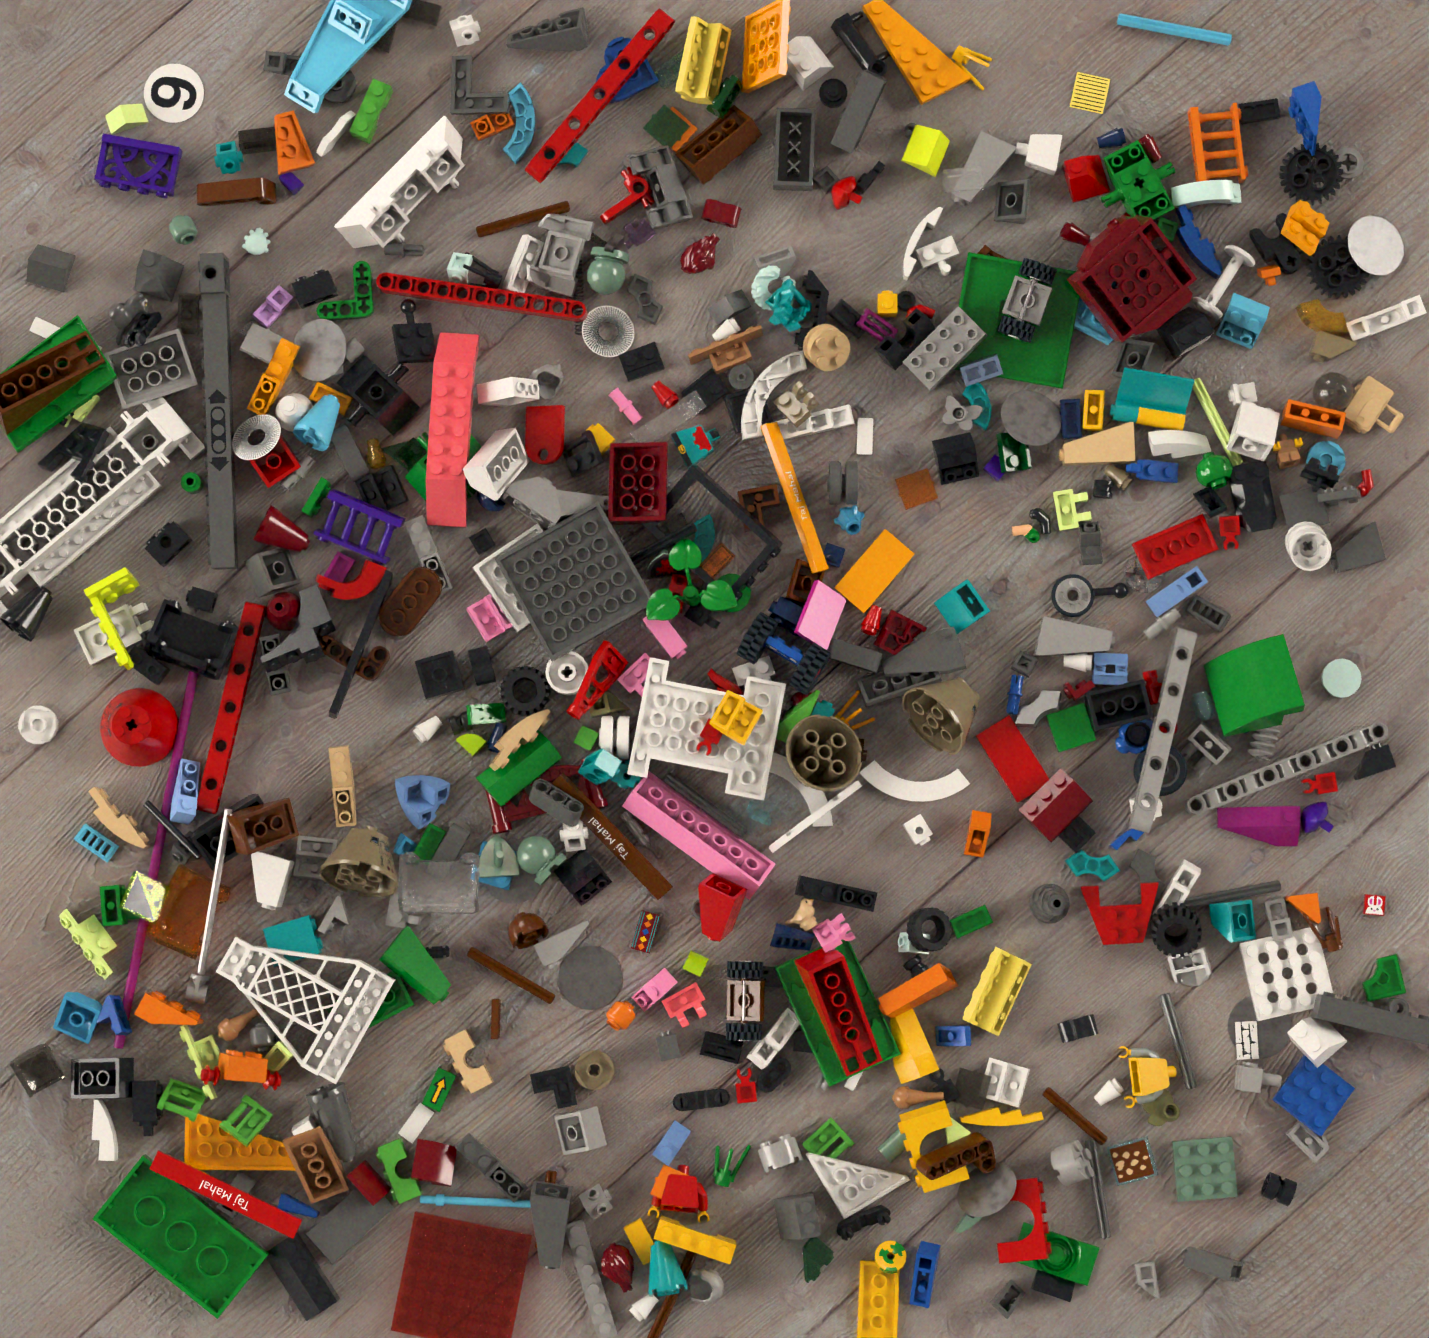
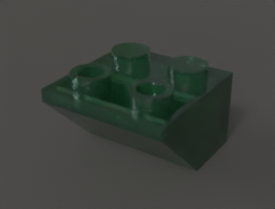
[802,1236,834,1283]

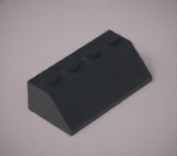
[266,1232,340,1321]

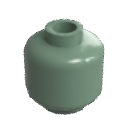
[169,215,198,245]

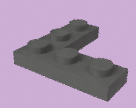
[450,55,509,115]

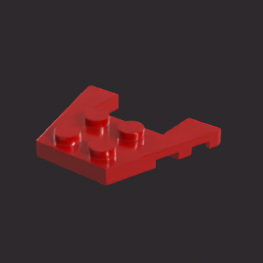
[1081,882,1159,945]

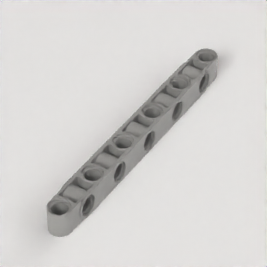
[1129,628,1197,833]
[1185,723,1388,814]

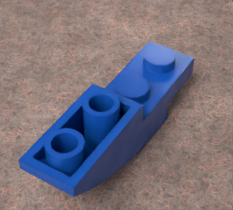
[1176,205,1223,279]

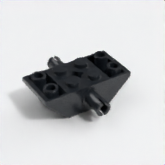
[337,355,420,436]

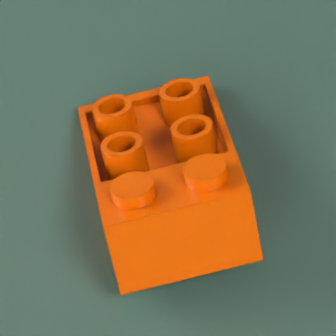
[134,991,204,1025]

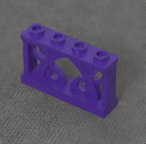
[94,133,183,198]

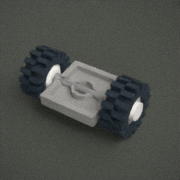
[997,258,1057,343]

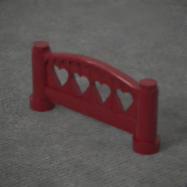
[485,759,608,834]

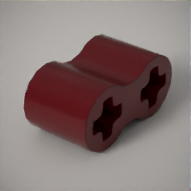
[701,199,742,228]

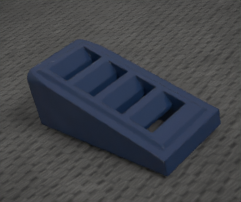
[770,923,815,951]

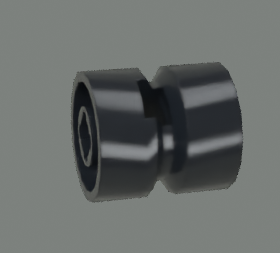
[1261,1172,1297,1206]

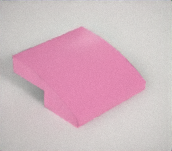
[466,594,513,643]

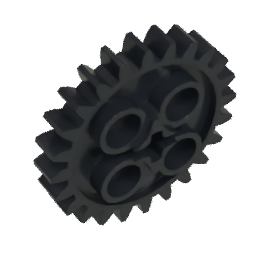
[1279,142,1343,206]
[1306,235,1370,299]

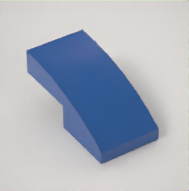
[1109,829,1144,850]

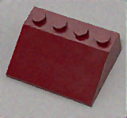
[608,442,668,525]

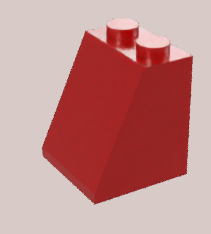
[698,873,748,942]

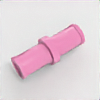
[608,387,643,425]

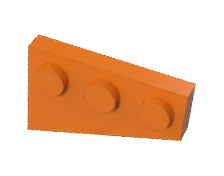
[274,110,315,175]

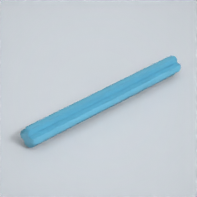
[1117,13,1232,46]

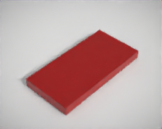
[1132,514,1219,580]
[976,715,1049,803]

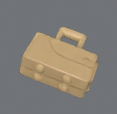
[1342,376,1404,434]

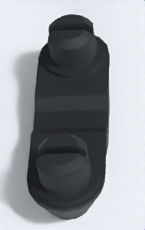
[673,1089,730,1111]
[836,1205,891,1241]

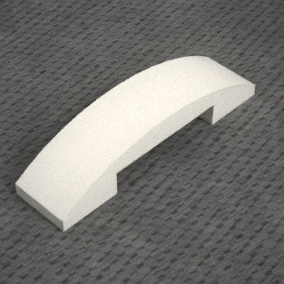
[903,207,943,281]
[1345,295,1427,341]

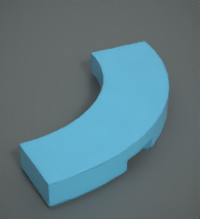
[503,82,535,165]

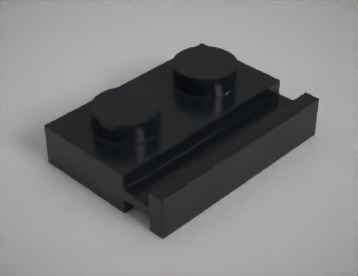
[618,342,665,382]
[681,368,729,415]
[1058,816,1096,853]

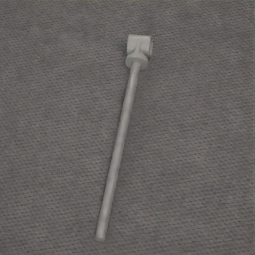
[185,808,232,1004]

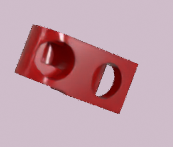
[669,573,688,614]

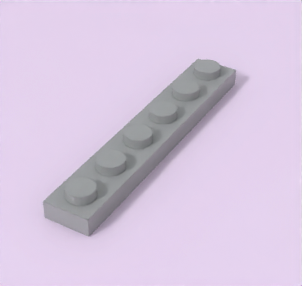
[566,1219,618,1338]

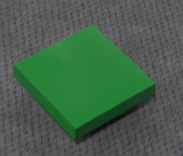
[1046,703,1096,753]

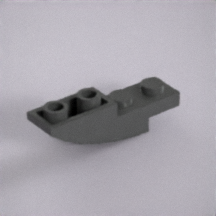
[455,1133,528,1203]

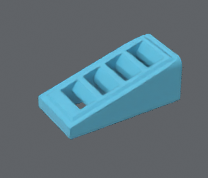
[74,823,120,863]

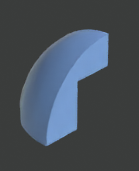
[395,775,450,830]

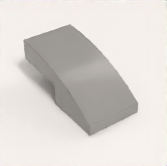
[1264,898,1293,941]

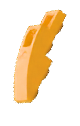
[247,338,300,415]

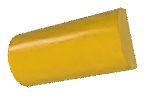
[1083,390,1105,431]

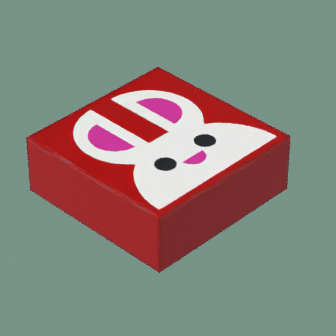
[1363,894,1386,916]

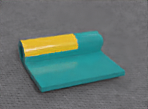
[1109,367,1194,431]

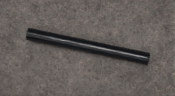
[143,800,202,860]

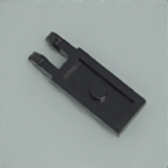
[124,312,162,348]

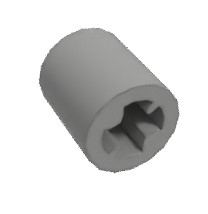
[345,337,365,363]

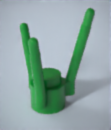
[712,1145,751,1187]

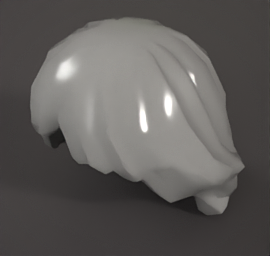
[689,1268,724,1305]

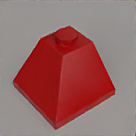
[1062,155,1110,203]

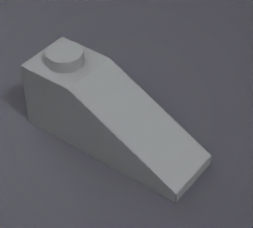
[534,920,590,969]

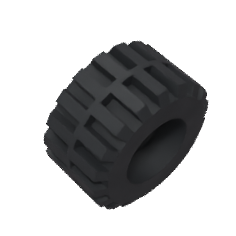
[500,666,551,716]
[1151,902,1202,957]

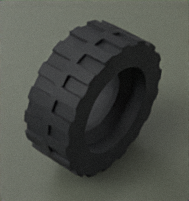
[907,907,952,952]

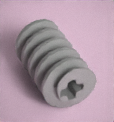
[1248,723,1283,762]

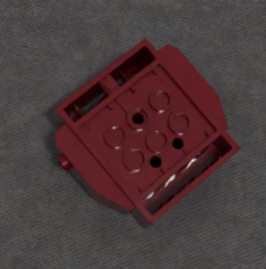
[1067,215,1197,343]

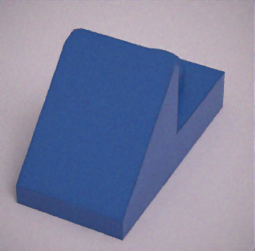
[97,995,132,1036]
[935,1025,971,1046]

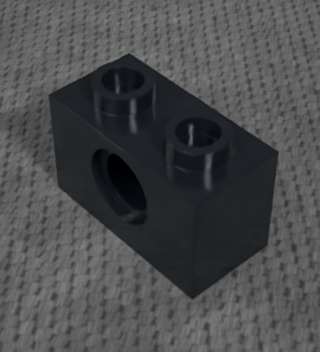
[145,521,192,567]
[129,645,170,686]

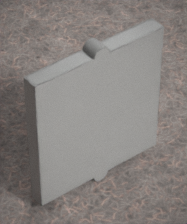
[239,323,282,364]

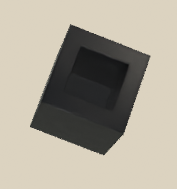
[186,586,218,613]

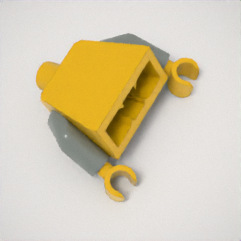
[1118,1046,1177,1108]

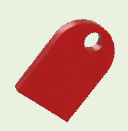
[525,405,565,465]

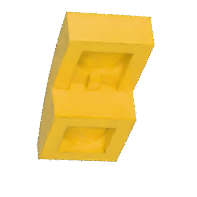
[623,1218,655,1265]

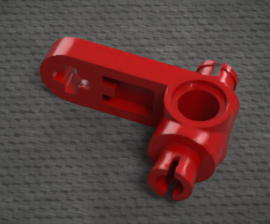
[600,167,655,224]

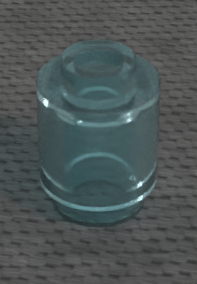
[1191,691,1215,721]

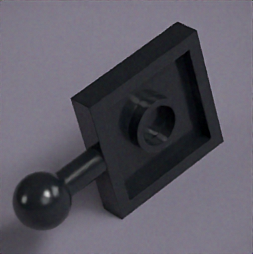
[392,299,436,364]

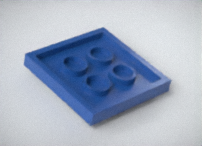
[1272,1055,1355,1136]

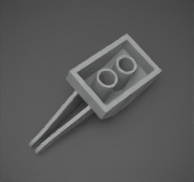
[500,477,609,529]

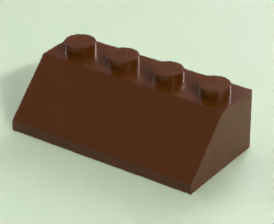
[675,105,762,185]

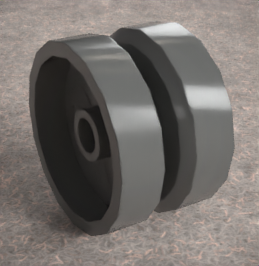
[827,461,858,505]

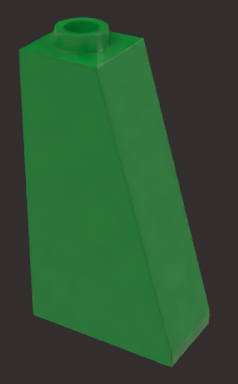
[379,926,451,1005]

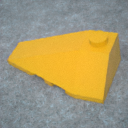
[890,1009,939,1084]

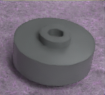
[729,364,754,391]

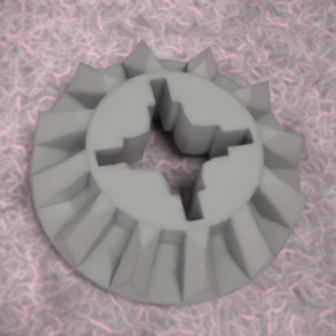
[1334,148,1364,179]

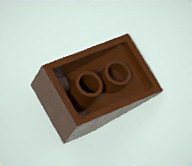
[227,798,299,855]

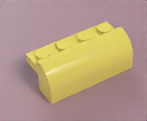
[675,17,732,104]
[963,947,1032,1036]

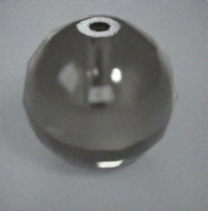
[1312,372,1353,411]

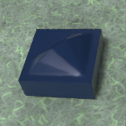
[823,543,845,568]

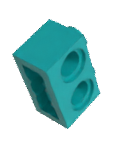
[578,748,622,785]

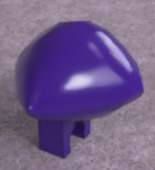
[1301,802,1334,834]

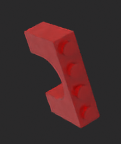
[997,1177,1052,1264]

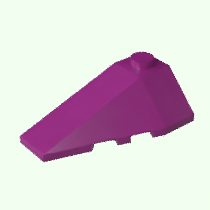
[1217,806,1301,847]

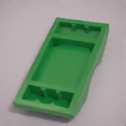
[1017,1222,1100,1286]

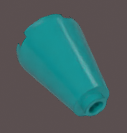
[648,1240,688,1297]

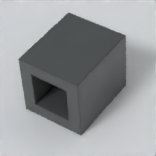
[656,1030,681,1061]

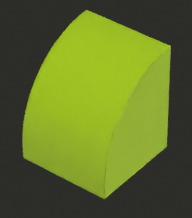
[456,734,487,757]
[682,950,709,977]

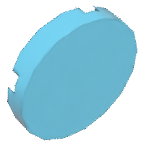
[1306,441,1346,475]

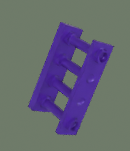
[313,489,406,565]

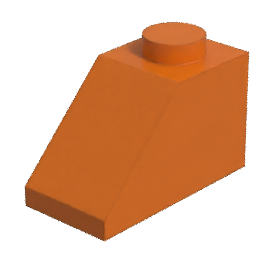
[964,810,992,858]

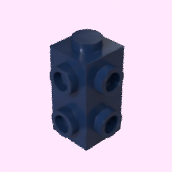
[768,596,804,636]

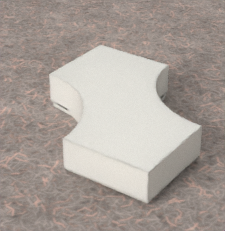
[316,111,356,157]

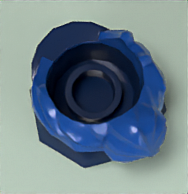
[1115,719,1153,754]

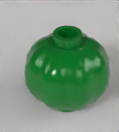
[1196,452,1233,490]

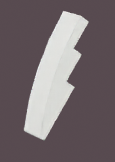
[771,404,855,440]

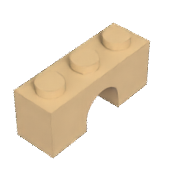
[443,1029,494,1094]

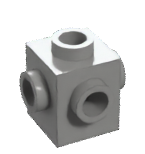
[579,1184,613,1220]

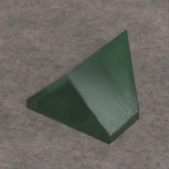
[380,437,427,472]

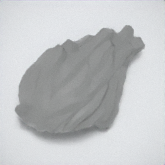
[528,364,564,400]

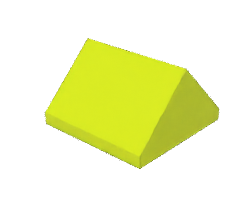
[901,125,950,177]

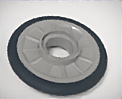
[1051,574,1094,617]

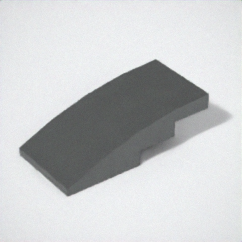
[305,1188,394,1264]

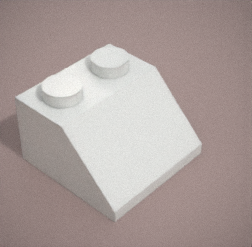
[1287,1016,1347,1068]

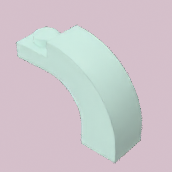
[1171,180,1241,208]

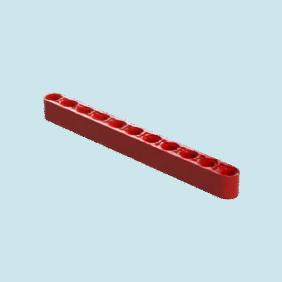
[376,273,588,322]

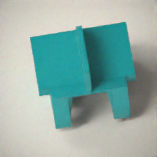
[765,279,812,332]

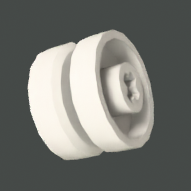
[545,651,589,696]
[599,716,630,760]

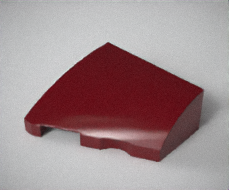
[874,610,927,655]

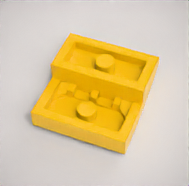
[709,690,763,745]

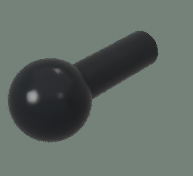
[1092,583,1128,598]

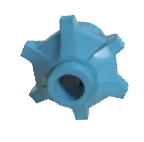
[834,505,865,535]

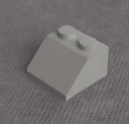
[554,1106,607,1155]

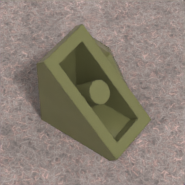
[586,687,631,718]

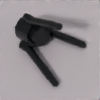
[463,252,503,289]

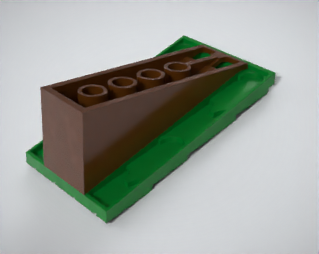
[0,315,117,453]

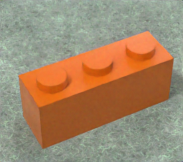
[1280,399,1346,439]

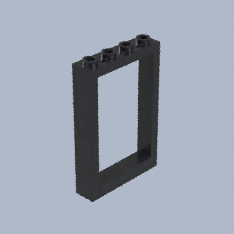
[642,465,783,601]

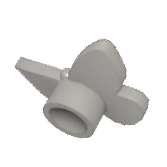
[942,396,983,431]

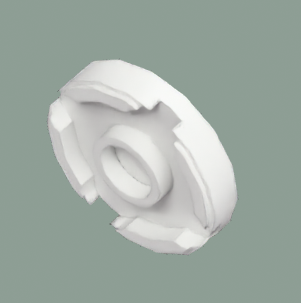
[18,706,58,745]

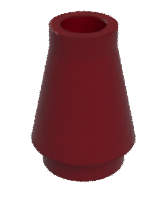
[1139,133,1163,163]
[1060,222,1090,246]

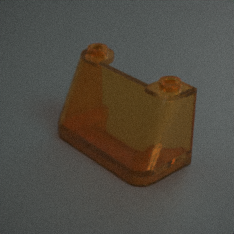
[146,864,231,960]

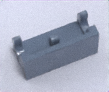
[958,353,1003,386]

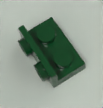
[706,75,743,119]
[996,433,1032,473]

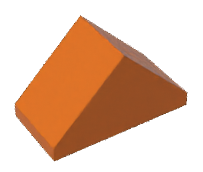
[1284,893,1321,924]

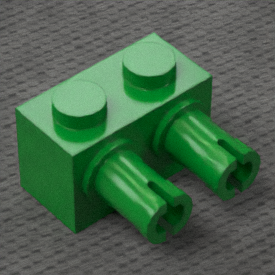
[100,885,146,926]

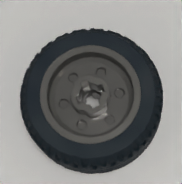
[1134,746,1187,796]

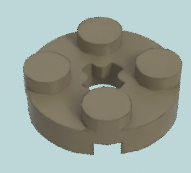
[575,1050,614,1090]

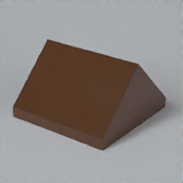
[786,559,825,605]

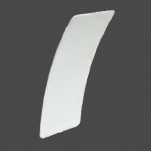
[857,418,873,455]

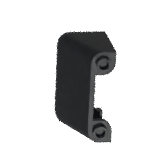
[145,599,239,680]

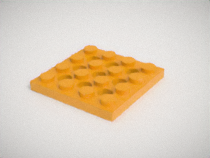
[741,0,791,93]

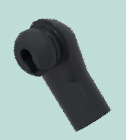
[1029,508,1051,534]

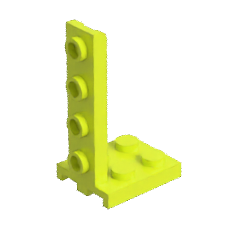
[84,567,140,670]

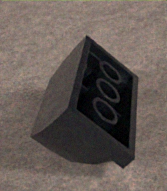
[191,793,264,871]

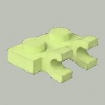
[1053,489,1092,531]

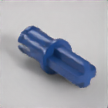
[1006,675,1024,715]

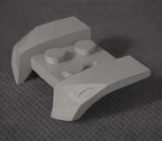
[527,214,595,298]

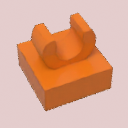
[1256,264,1281,286]

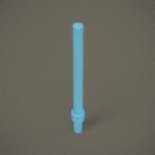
[420,1194,531,1208]

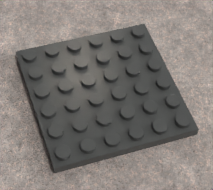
[495,501,651,662]

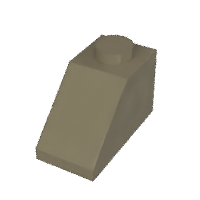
[1309,330,1357,363]

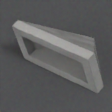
[754,246,796,280]

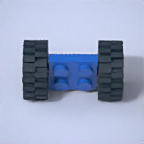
[737,612,831,695]

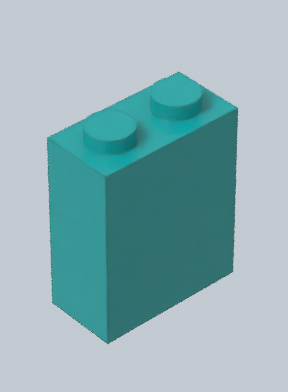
[263,915,324,967]

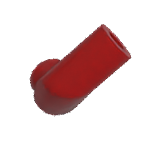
[906,304,936,319]
[1356,469,1374,497]

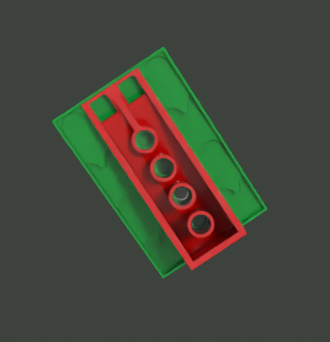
[774,940,901,1087]

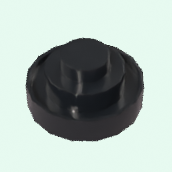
[819,79,847,108]

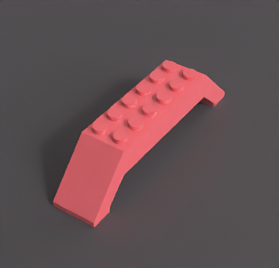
[426,332,479,528]

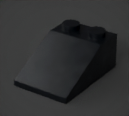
[71,1058,134,1099]

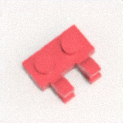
[661,982,707,1028]

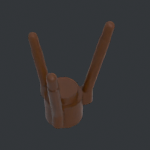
[1303,907,1343,952]

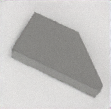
[1134,1261,1160,1299]

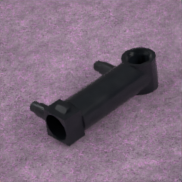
[831,11,890,77]

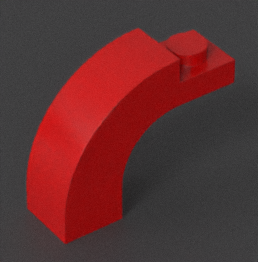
[315,559,387,600]

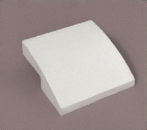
[979,1057,1030,1108]

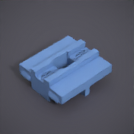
[1092,653,1128,685]

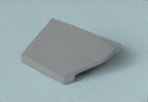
[1167,947,1212,987]

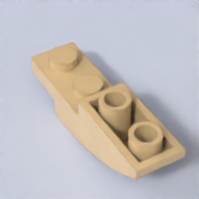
[489,709,551,771]
[328,745,357,827]
[88,787,150,849]

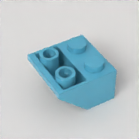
[1216,293,1270,349]

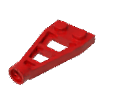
[566,640,629,720]

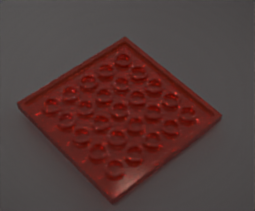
[391,1211,533,1338]

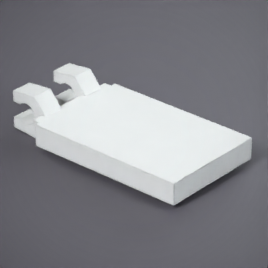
[74,603,154,665]

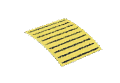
[1070,72,1110,114]

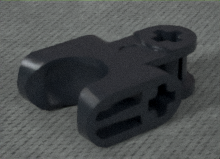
[1249,213,1301,275]

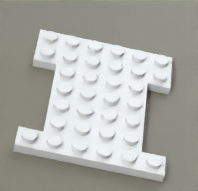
[627,657,786,801]

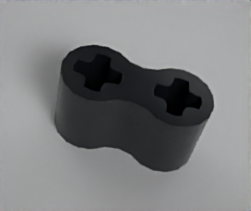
[468,646,496,686]
[1057,1014,1098,1043]

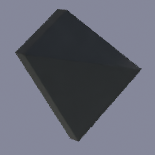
[1193,486,1228,518]

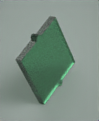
[643,104,690,149]

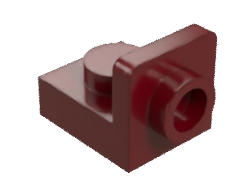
[1063,680,1095,701]

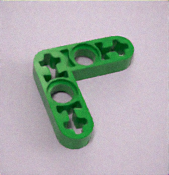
[316,261,374,321]

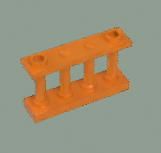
[1187,103,1248,184]

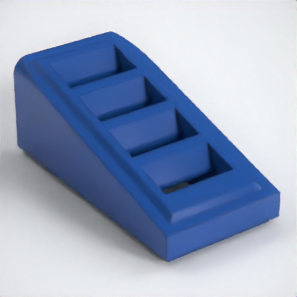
[278,1192,320,1218]

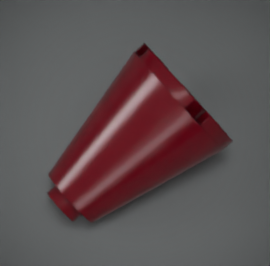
[253,505,310,553]
[266,592,301,631]

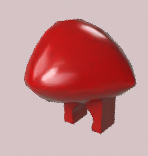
[831,176,863,210]

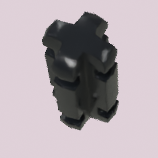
[426,946,450,958]

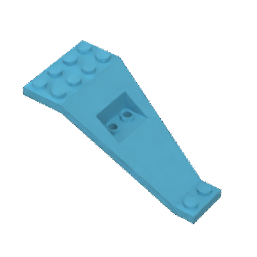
[284,0,412,113]

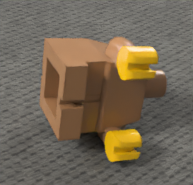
[1272,434,1303,469]

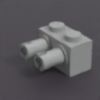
[1180,722,1232,776]
[1234,1062,1282,1093]

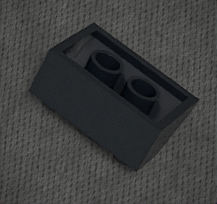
[1084,679,1153,731]

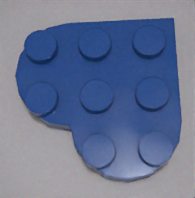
[596,37,659,103]

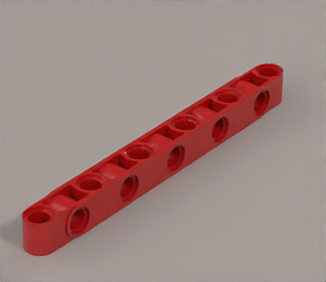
[525,8,675,183]
[196,601,266,815]

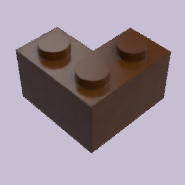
[737,484,780,532]

